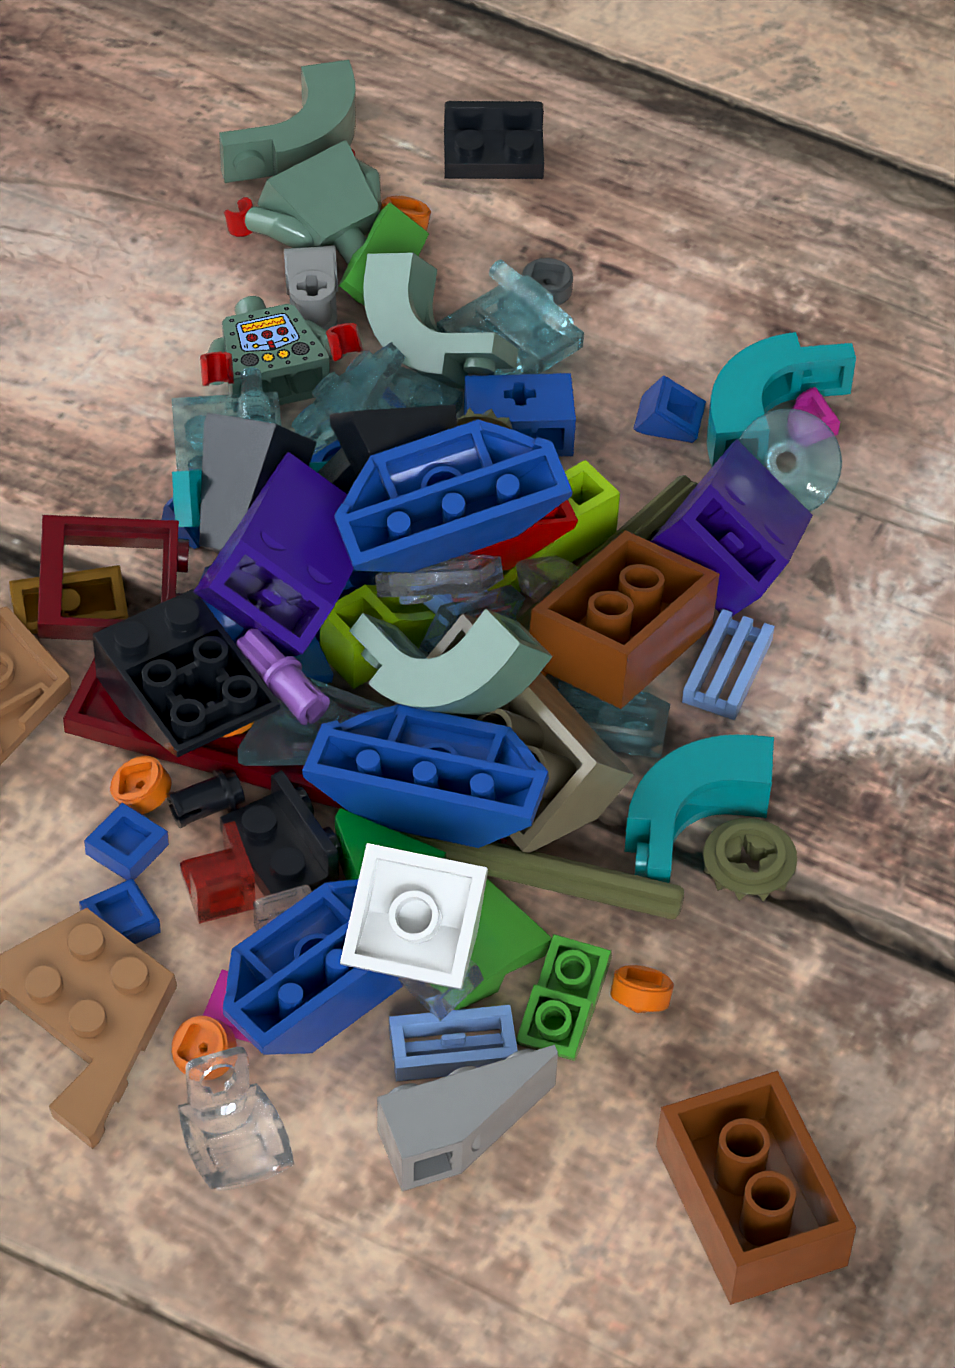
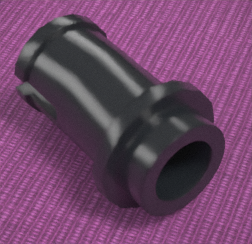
[166,768,245,828]

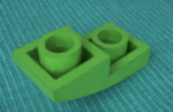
[339,203,429,306]
[516,934,612,1061]

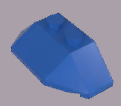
[334,419,573,573]
[302,704,549,848]
[223,879,408,1055]

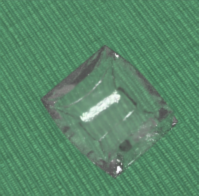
[178,1046,294,1191]

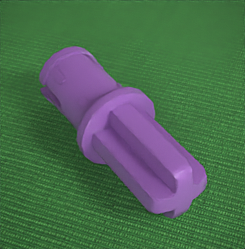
[236,629,330,725]

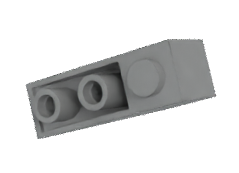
[377,1045,558,1191]

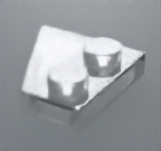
[375,553,504,605]

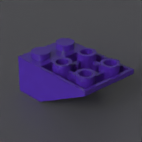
[650,440,813,617]
[193,452,353,657]

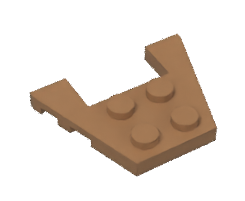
[0,606,72,765]
[0,908,177,1149]

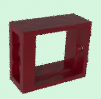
[37,515,189,641]

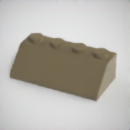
[393,613,634,853]

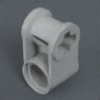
[284,246,338,330]

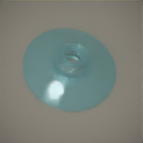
[738,409,842,512]

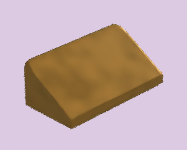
[9,565,128,635]

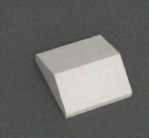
[340,843,488,990]

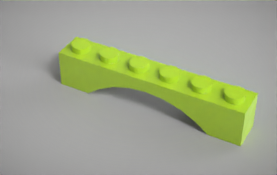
[320,460,620,689]

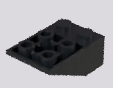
[92,589,281,758]

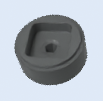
[521,258,573,307]

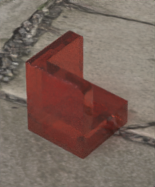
[180,821,256,924]

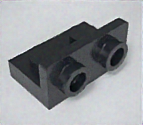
[444,101,544,179]
[220,770,343,915]

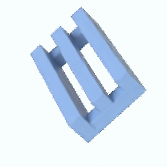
[682,609,775,720]
[389,1005,518,1082]

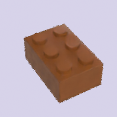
[529,530,720,709]
[656,1070,857,1305]

